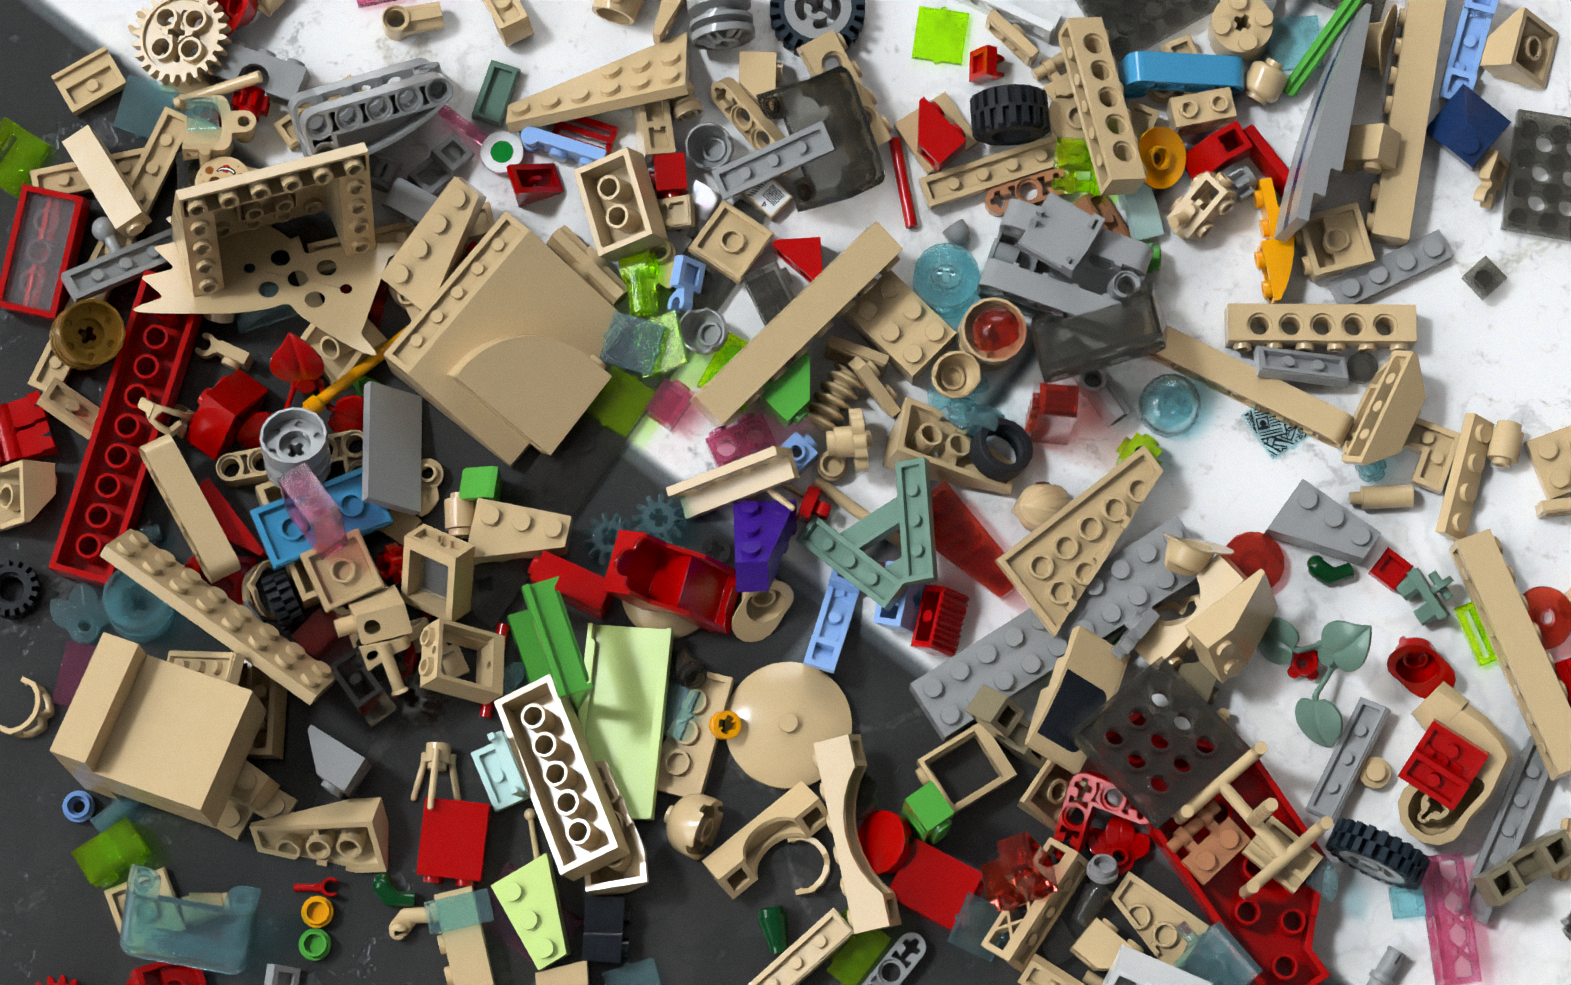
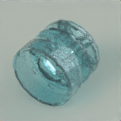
[912,243,980,320]
[102,569,175,643]

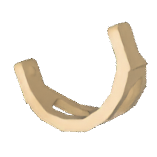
[138,397,194,439]
[241,560,281,621]
[1154,594,1200,626]
[0,676,54,739]
[787,837,831,896]

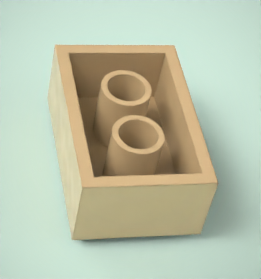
[573,147,669,262]
[845,270,957,385]

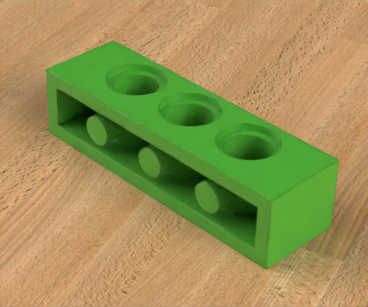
[901,780,955,845]

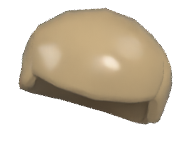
[931,351,981,400]

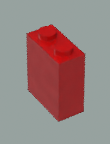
[528,550,614,621]
[416,797,492,887]
[889,838,986,933]

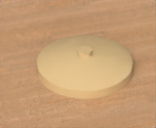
[725,662,852,790]

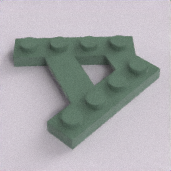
[796,457,938,612]

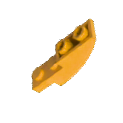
[1252,177,1295,304]

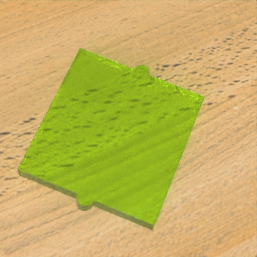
[911,6,969,66]
[631,310,690,380]
[585,365,656,438]

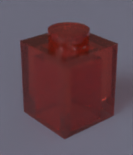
[291,608,341,661]

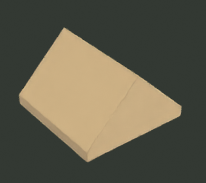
[1017,759,1090,832]

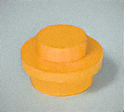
[301,896,334,928]

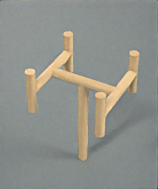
[1174,741,1333,899]

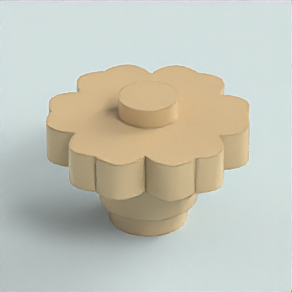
[826,408,872,473]

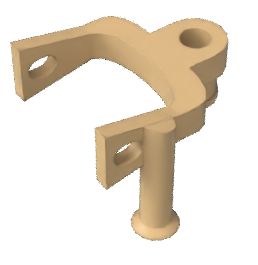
[179,94,257,168]
[349,617,429,696]

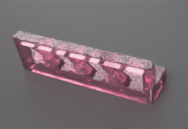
[1420,852,1482,985]

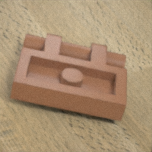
[1166,800,1251,885]

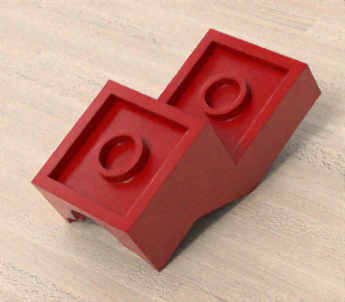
[601,530,739,635]

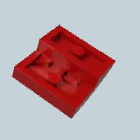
[1398,718,1490,811]

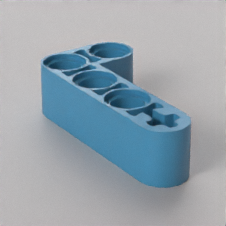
[1118,51,1245,99]

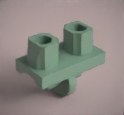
[1396,567,1454,625]

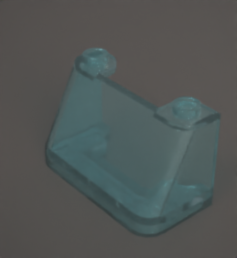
[120,864,261,974]

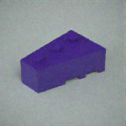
[733,500,797,592]

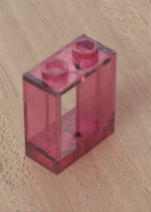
[277,462,349,561]

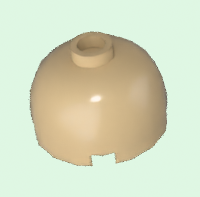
[664,793,723,860]

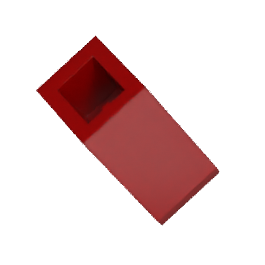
[917,96,967,172]
[1185,120,1253,181]

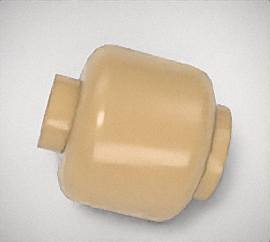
[1244,58,1288,106]

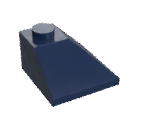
[1426,83,1512,170]

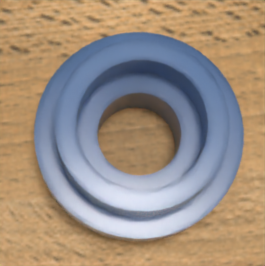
[62,790,95,823]

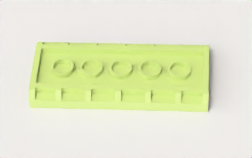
[578,623,674,821]

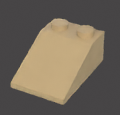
[1185,569,1278,684]

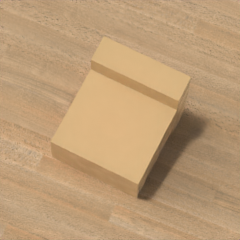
[49,632,267,828]

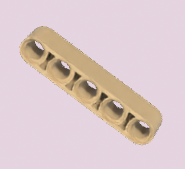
[139,434,241,583]

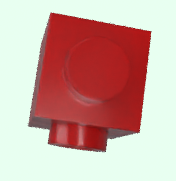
[649,152,688,199]

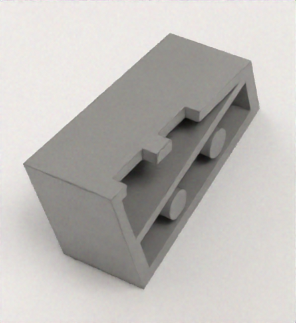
[1262,479,1381,565]

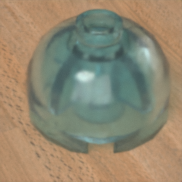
[1138,374,1201,437]

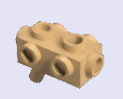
[1167,171,1236,240]

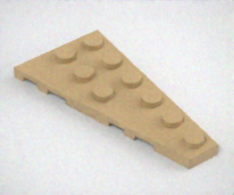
[506,32,690,133]

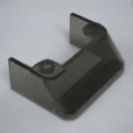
[1031,281,1168,383]

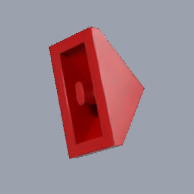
[506,163,564,207]
[772,237,823,283]

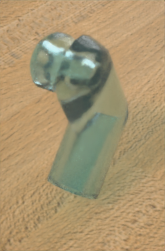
[501,661,526,698]

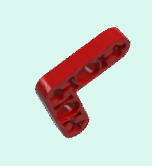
[1053,770,1161,860]

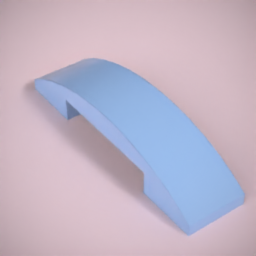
[1439,0,1499,99]
[803,569,860,674]

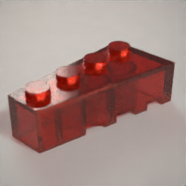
[1024,381,1079,445]
[931,480,1016,601]

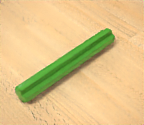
[1283,0,1365,98]

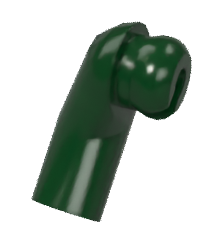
[1307,555,1354,585]
[372,873,416,907]

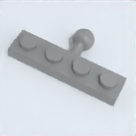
[61,217,175,303]

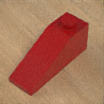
[198,477,268,561]

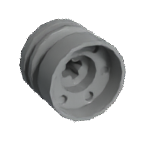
[686,0,756,50]
[259,407,332,493]

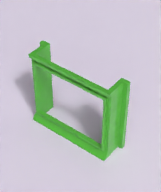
[507,576,593,713]

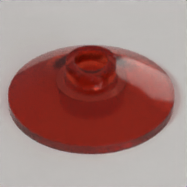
[1523,586,1571,650]

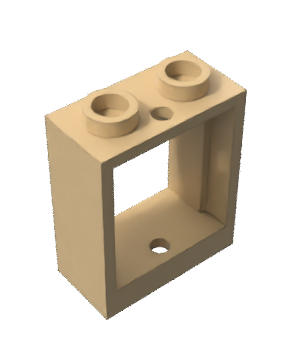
[418,618,505,705]
[915,723,1017,815]

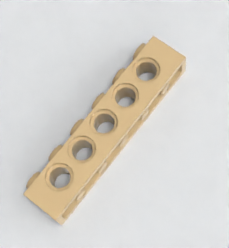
[1057,17,1147,196]
[1224,303,1417,353]

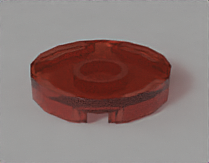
[1223,532,1284,589]

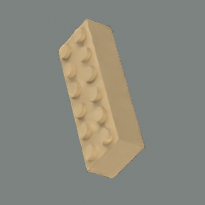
[494,674,631,881]

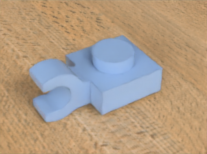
[667,255,706,313]

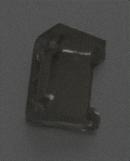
[756,66,885,212]

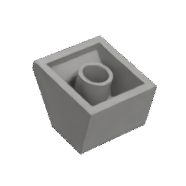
[307,725,372,799]

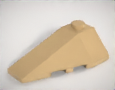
[584,760,649,897]

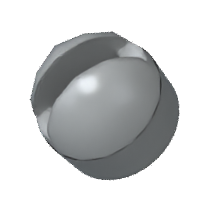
[942,219,970,246]

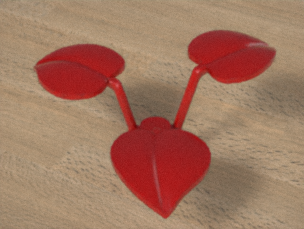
[237,332,364,449]

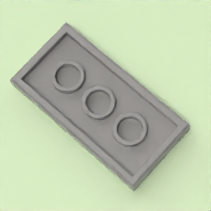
[362,381,422,516]

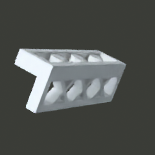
[956,0,1062,43]

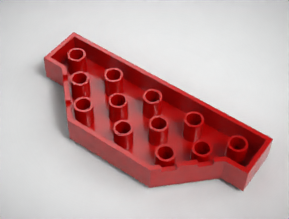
[1091,706,1331,985]

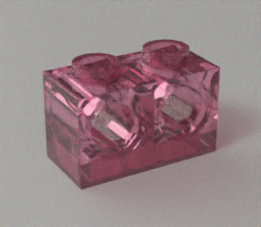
[705,413,778,468]

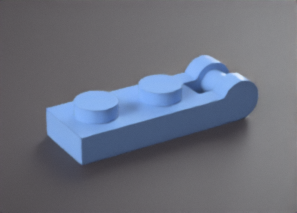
[521,126,607,167]

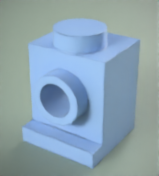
[781,431,818,484]

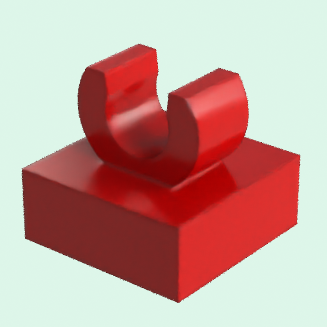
[969,45,1005,84]
[797,486,832,524]

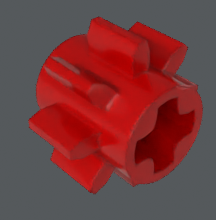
[231,85,271,122]
[376,543,404,584]

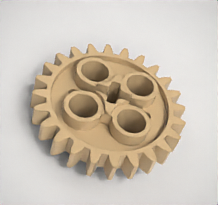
[132,0,232,87]

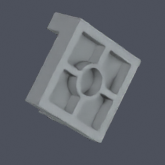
[1017,192,1105,279]

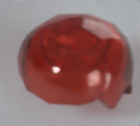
[971,307,1019,352]

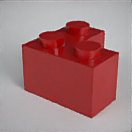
[185,369,269,460]

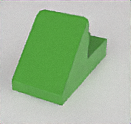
[459,466,503,502]

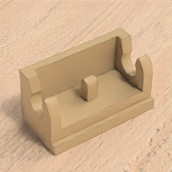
[632,99,676,165]

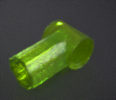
[619,251,659,317]

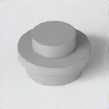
[1086,854,1119,884]

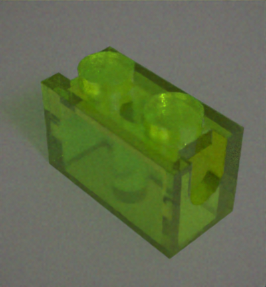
[71,817,152,888]

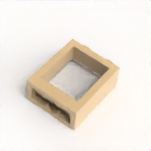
[401,524,475,622]

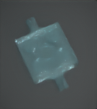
[1173,921,1263,985]

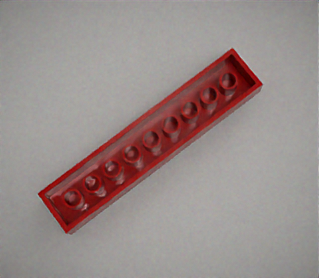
[48,270,203,591]

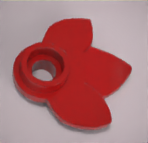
[1086,815,1150,875]

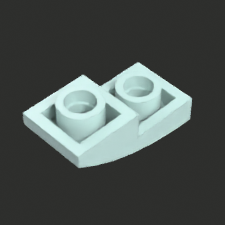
[1118,183,1164,240]

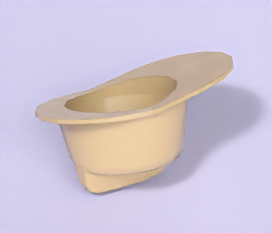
[1362,4,1398,77]
[1162,532,1235,576]
[732,578,794,642]

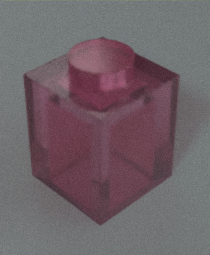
[644,378,692,432]

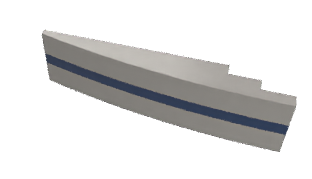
[1274,3,1372,242]

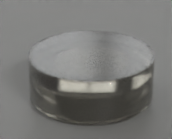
[1347,351,1378,384]

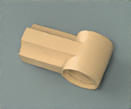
[382,1,444,41]

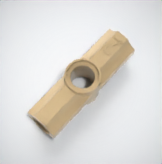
[546,225,631,307]

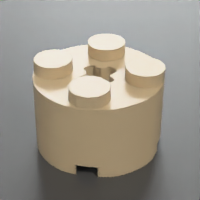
[1208,0,1273,62]

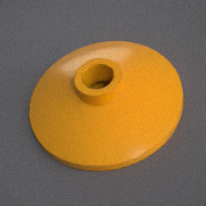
[1138,127,1186,189]

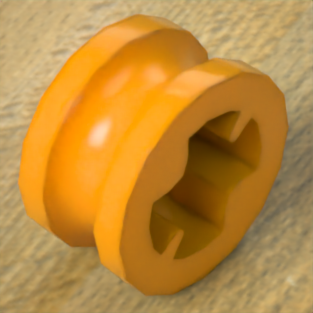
[709,710,741,740]

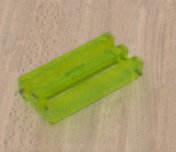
[1453,601,1497,667]

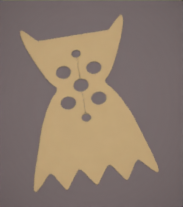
[133,188,404,355]

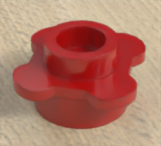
[1287,650,1319,681]

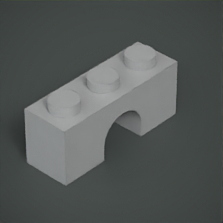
[208,39,311,107]

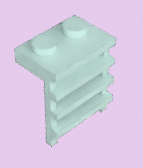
[471,731,531,812]

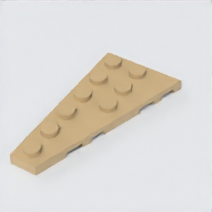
[995,445,1164,637]

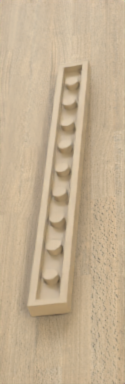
[27,106,194,392]

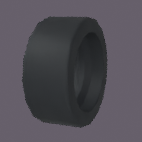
[969,418,1033,482]

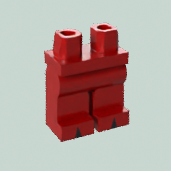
[0,390,60,467]

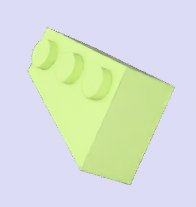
[491,853,571,971]

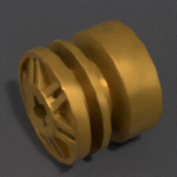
[49,299,125,370]

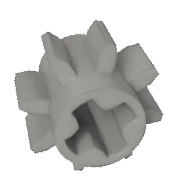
[1222,163,1257,204]

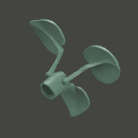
[1258,617,1372,748]

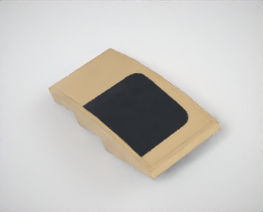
[1024,625,1130,774]

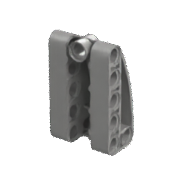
[288,58,453,157]
[977,199,1154,337]

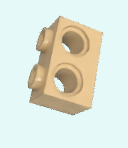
[1166,87,1237,137]

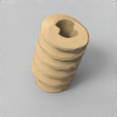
[804,363,865,432]

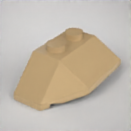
[1341,350,1426,466]

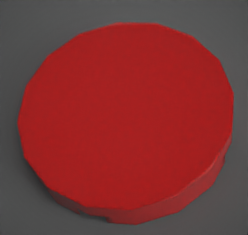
[858,810,911,875]

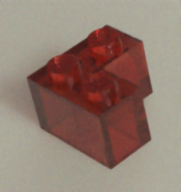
[980,831,1058,912]

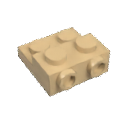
[1294,202,1375,282]

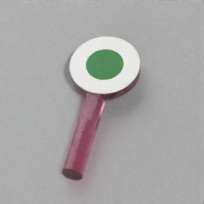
[438,104,524,174]

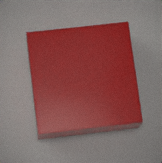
[1368,547,1414,592]

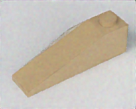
[882,397,1014,494]
[250,797,389,873]

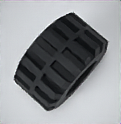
[970,84,1050,146]

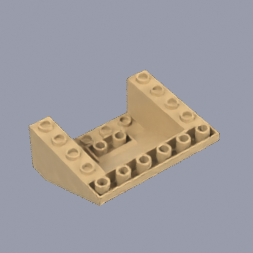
[171,142,376,297]
[383,211,631,468]

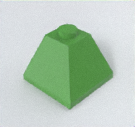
[761,352,810,428]

